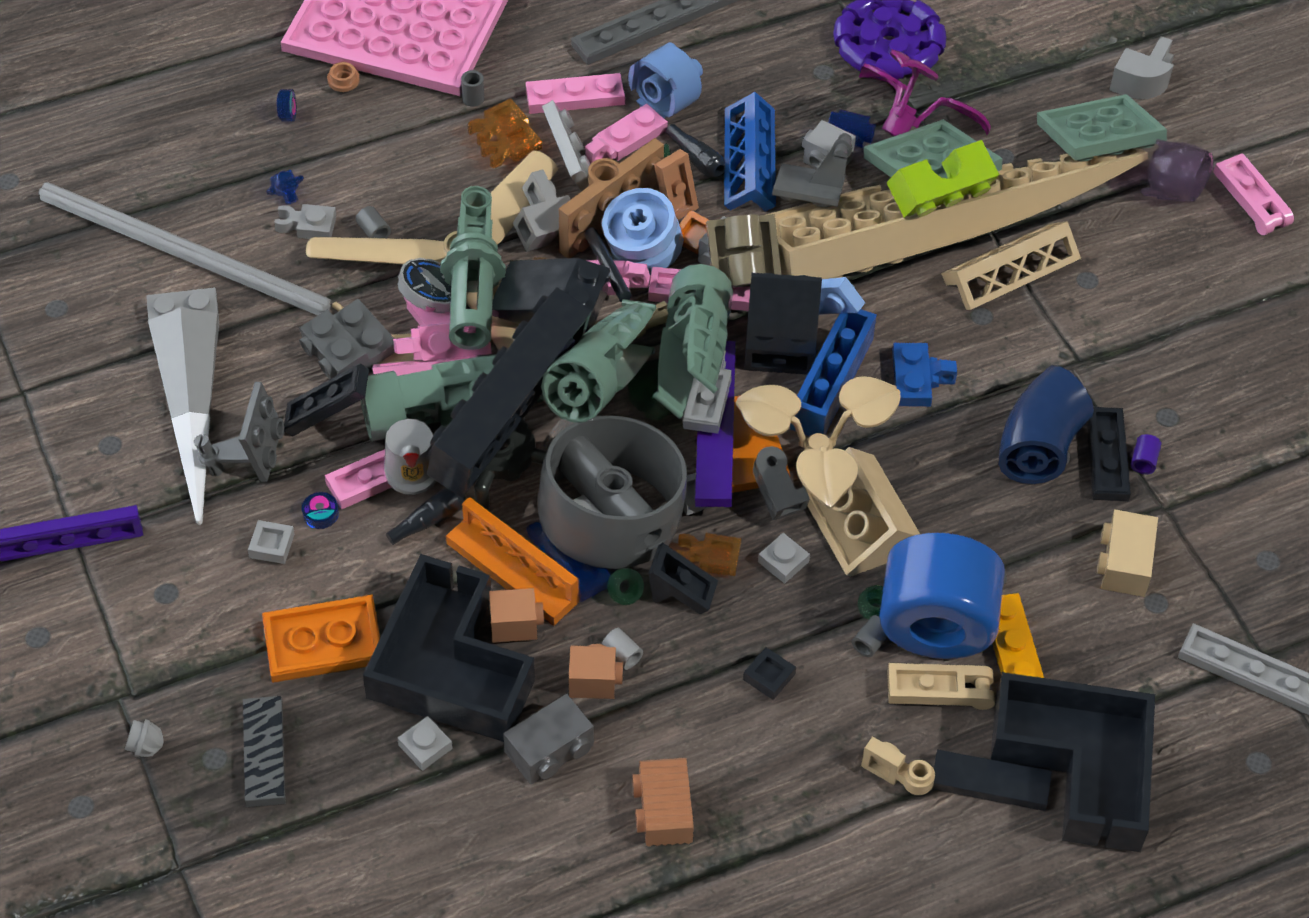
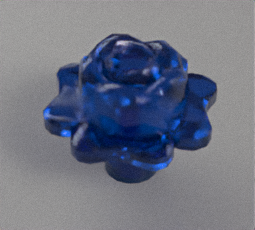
[266,169,304,205]

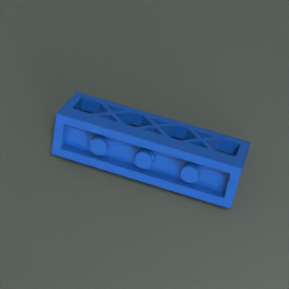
[724,92,776,212]

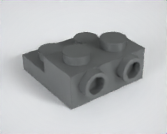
[299,299,395,379]

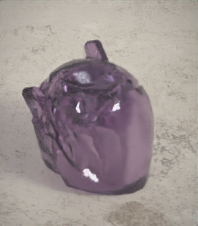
[1141,139,1214,202]

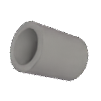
[602,628,643,670]

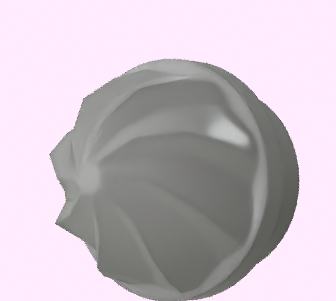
[125,719,164,758]

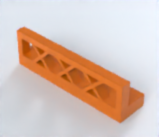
[446,497,579,626]

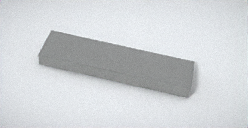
[1178,623,1309,715]

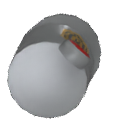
[384,419,436,495]

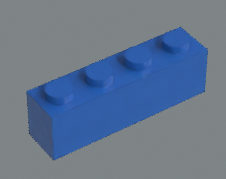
[790,309,877,437]

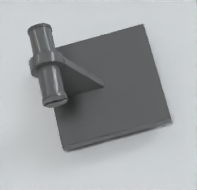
[772,133,852,207]
[194,382,284,482]

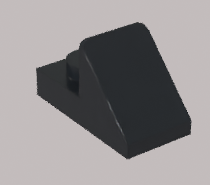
[648,542,718,614]

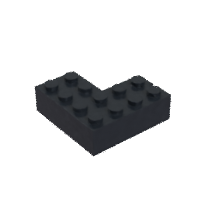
[363,554,535,742]
[990,672,1156,852]

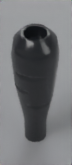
[666,124,725,178]
[386,488,466,545]

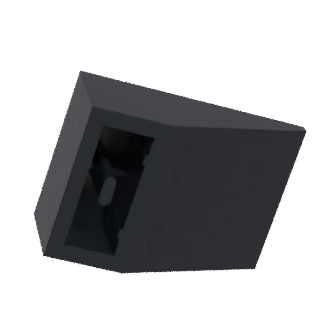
[744,272,822,375]

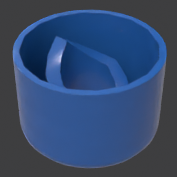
[879,533,1005,659]

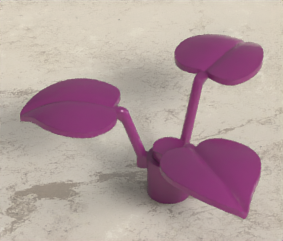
[859,49,991,137]

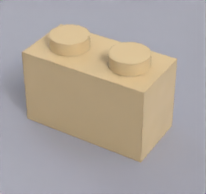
[1097,510,1158,597]

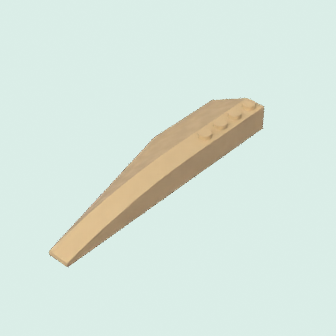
[766,147,1148,279]

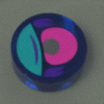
[277,89,297,122]
[302,492,339,529]

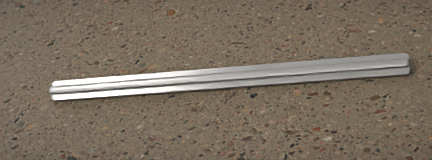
[39,182,331,315]

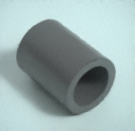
[461,70,485,107]
[355,206,391,238]
[852,615,888,657]

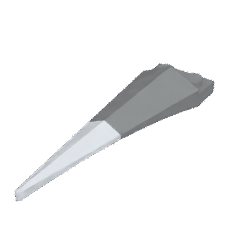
[146,288,219,526]

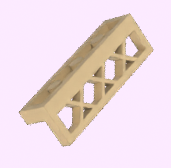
[942,221,1081,310]

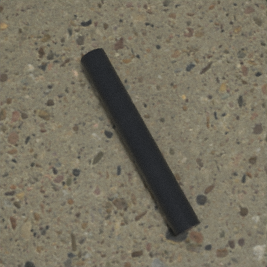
[584,228,632,302]

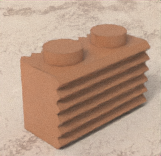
[632,758,694,847]

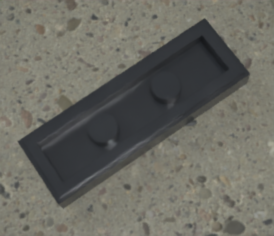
[284,363,369,437]
[1087,407,1131,501]
[932,749,1052,811]

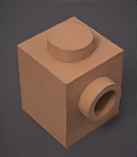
[489,588,544,643]
[569,644,623,699]

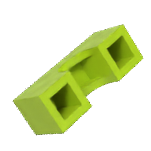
[886,140,1000,218]

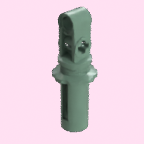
[440,186,506,350]

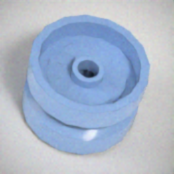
[602,188,684,275]

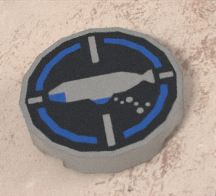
[397,258,451,313]

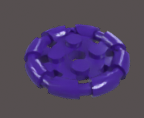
[833,0,946,80]

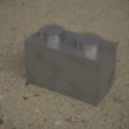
[504,694,594,785]

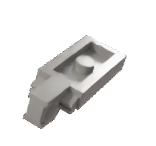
[683,350,731,434]

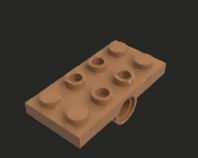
[559,138,664,258]

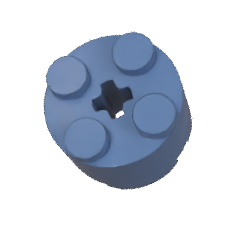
[628,42,703,118]

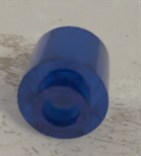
[828,110,876,148]

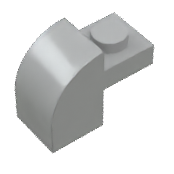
[1109,36,1174,99]
[513,169,570,252]

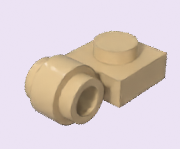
[861,736,935,795]

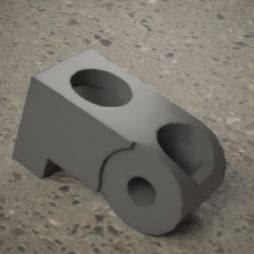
[753,446,810,521]

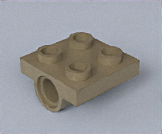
[706,214,781,288]

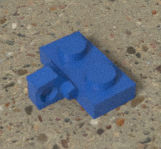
[892,343,957,407]

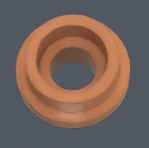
[327,62,360,92]

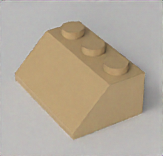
[806,447,920,577]

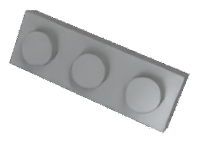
[542,100,590,191]

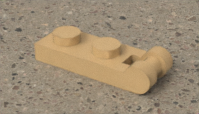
[887,663,995,710]

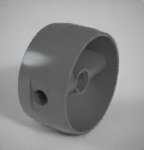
[538,416,687,569]

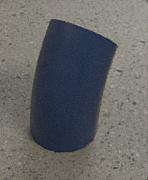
[998,365,1094,484]

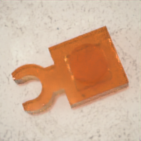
[467,98,529,146]
[481,120,542,168]
[676,533,742,576]

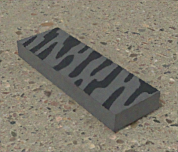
[243,696,286,807]

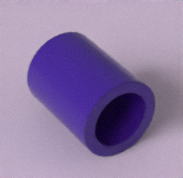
[1131,434,1161,475]

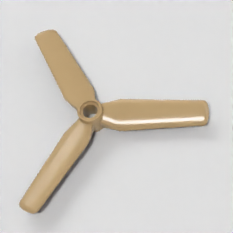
[306,151,558,350]

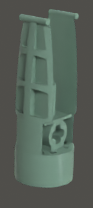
[653,264,733,419]
[541,299,656,422]
[361,355,544,442]

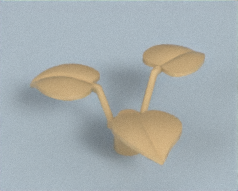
[736,376,900,509]

